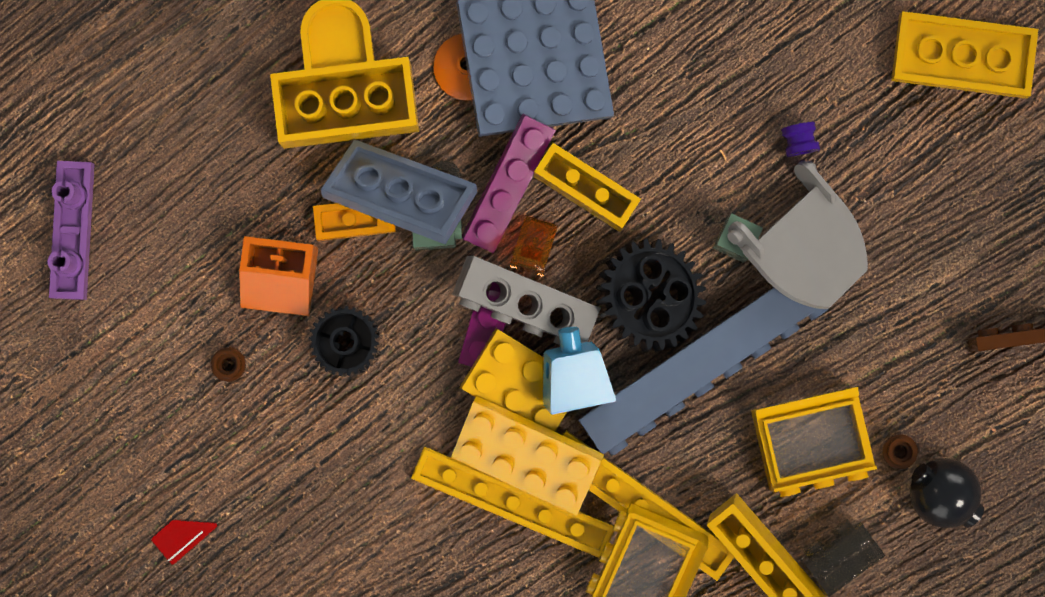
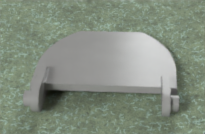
[727,161,868,309]

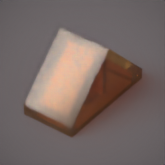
[510,216,558,276]

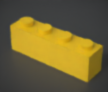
[707,493,826,597]

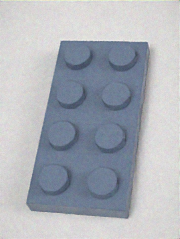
[321,139,477,245]

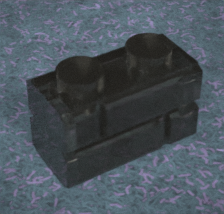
[800,519,885,597]

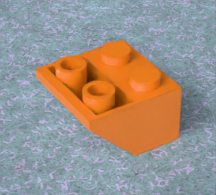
[239,236,318,316]

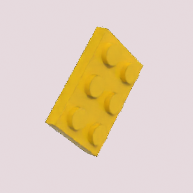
[460,328,567,431]

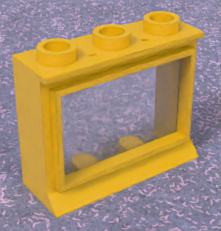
[751,387,877,497]
[585,503,708,597]

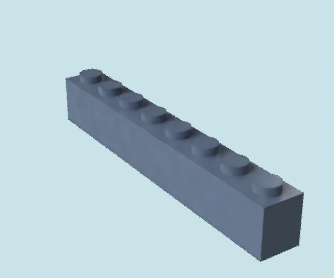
[578,287,829,456]

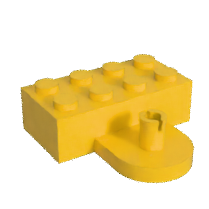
[270,0,419,149]

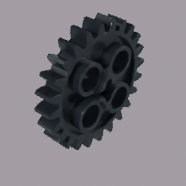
[596,239,706,352]

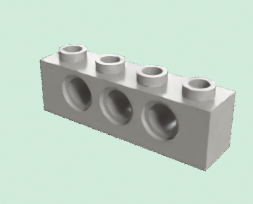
[452,256,601,345]

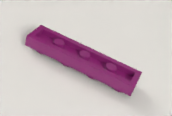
[462,114,556,253]

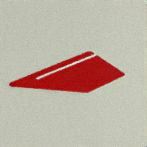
[151,520,217,565]

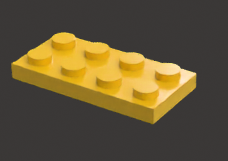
[891,11,1039,99]
[451,396,604,516]

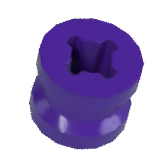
[781,122,820,157]

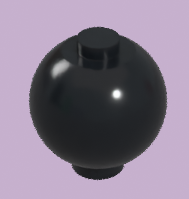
[910,458,984,528]

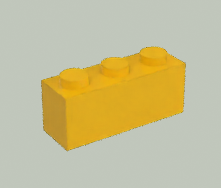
[534,143,641,232]

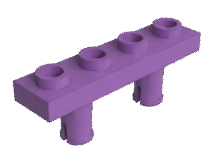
[47,161,95,300]

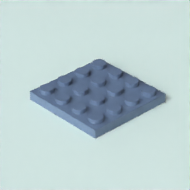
[456,0,614,137]

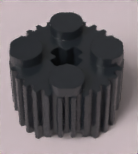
[309,306,382,377]

